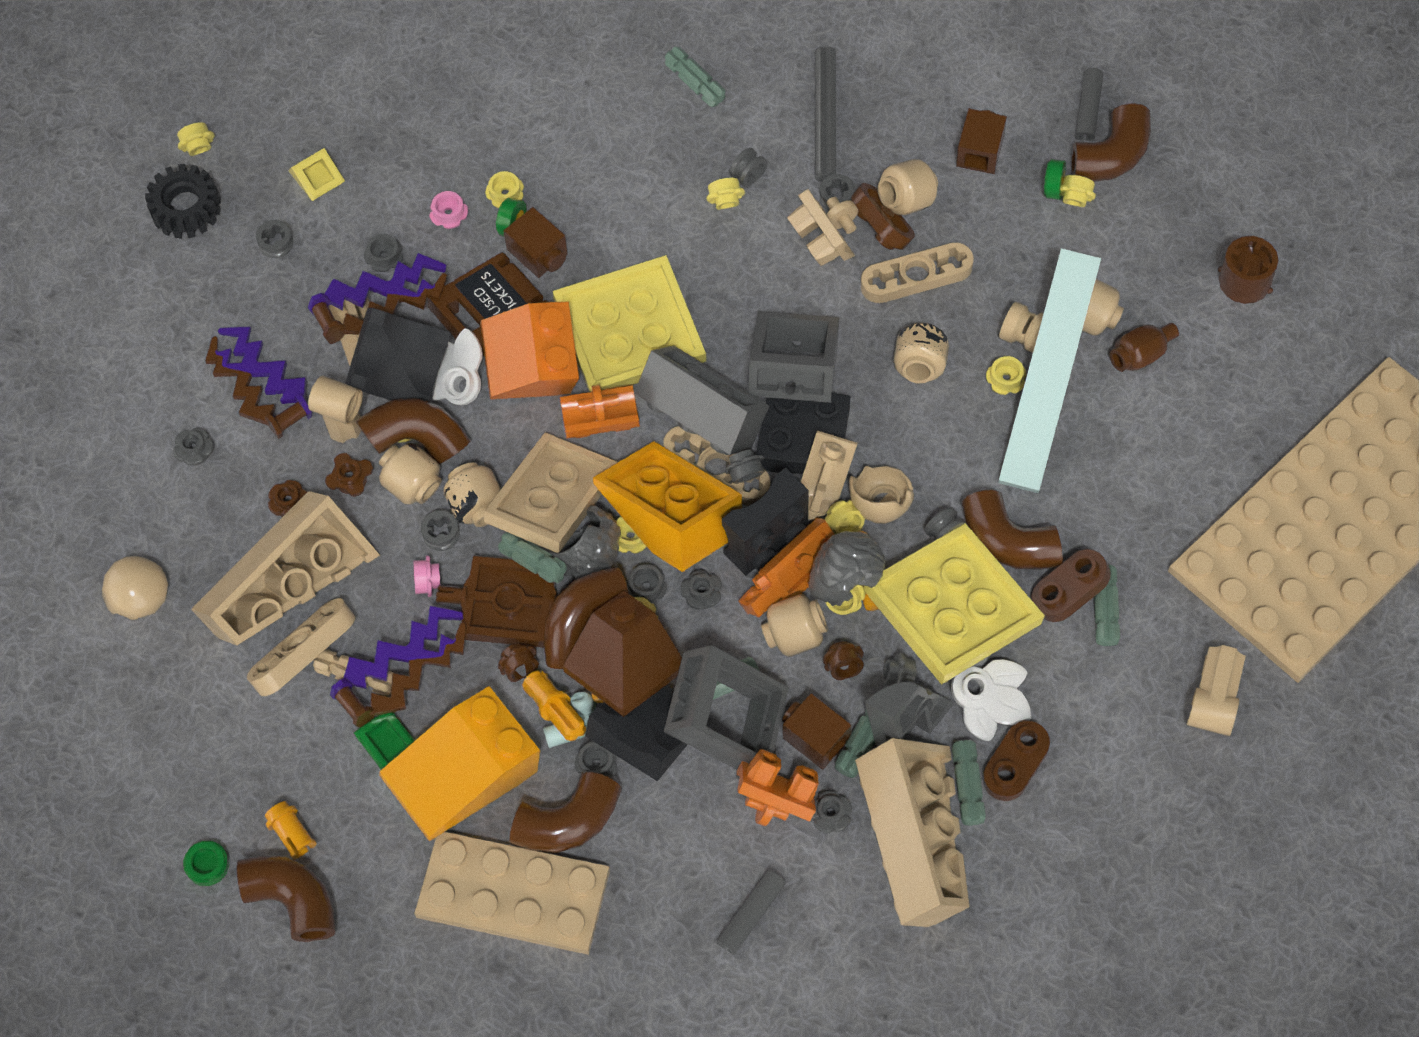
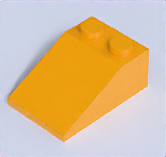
[593,441,742,572]
[379,686,540,841]

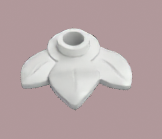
[431,329,482,405]
[951,659,1031,741]

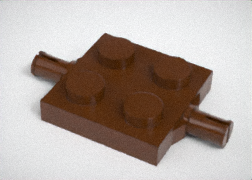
[436,556,557,648]

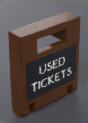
[427,252,549,357]

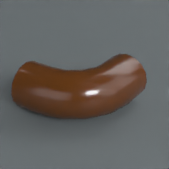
[1071,103,1151,182]
[355,398,471,464]
[962,490,1063,570]
[544,567,628,669]
[509,772,622,853]
[237,856,336,942]

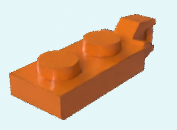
[738,518,835,618]

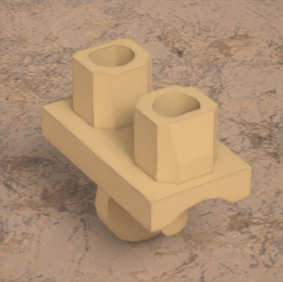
[787,189,858,266]

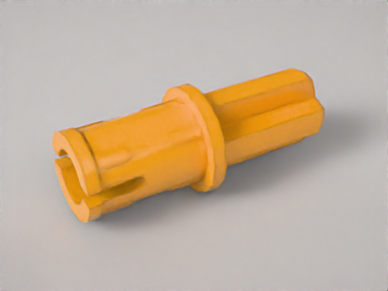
[522,670,586,741]

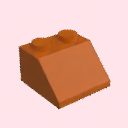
[480,301,579,399]

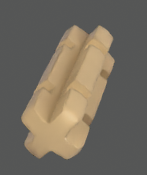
[313,649,393,696]

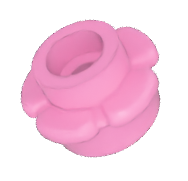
[429,191,468,229]
[413,555,440,597]

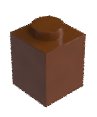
[956,108,1007,174]
[503,207,568,278]
[782,693,852,770]

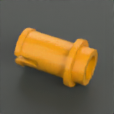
[265,801,317,860]

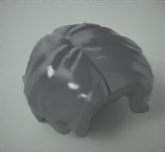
[548,505,621,579]
[809,531,886,606]

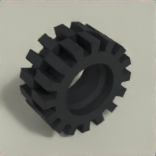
[145,164,221,239]

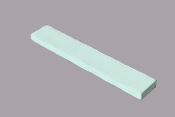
[998,248,1101,493]

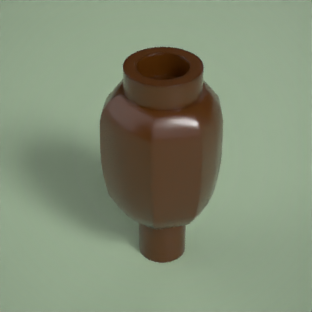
[1110,323,1179,372]

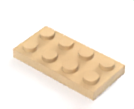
[415,832,610,955]

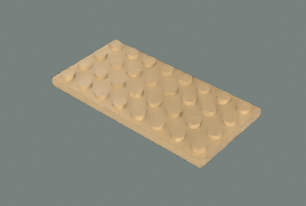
[1168,357,1419,683]

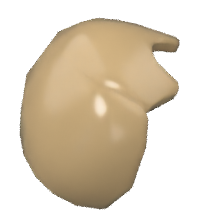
[849,466,914,524]
[102,556,168,620]

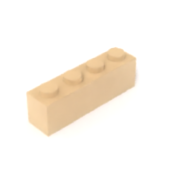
[191,491,380,645]
[855,738,969,927]

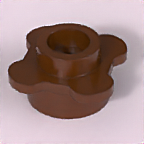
[325,453,373,497]

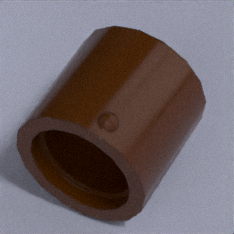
[1218,236,1279,304]

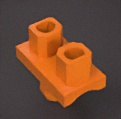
[560,385,640,439]
[736,749,819,826]

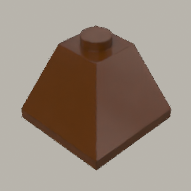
[563,591,682,717]

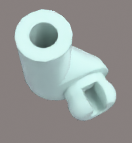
[543,692,596,748]

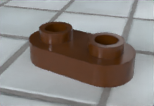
[851,183,915,250]
[1032,549,1111,622]
[983,721,1050,801]

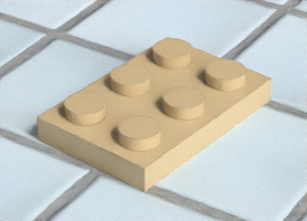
[484,432,618,553]

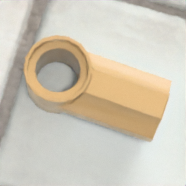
[308,376,363,443]
[1187,645,1246,737]

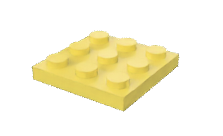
[553,255,706,392]
[863,523,1045,685]

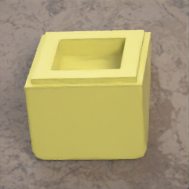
[288,148,345,201]

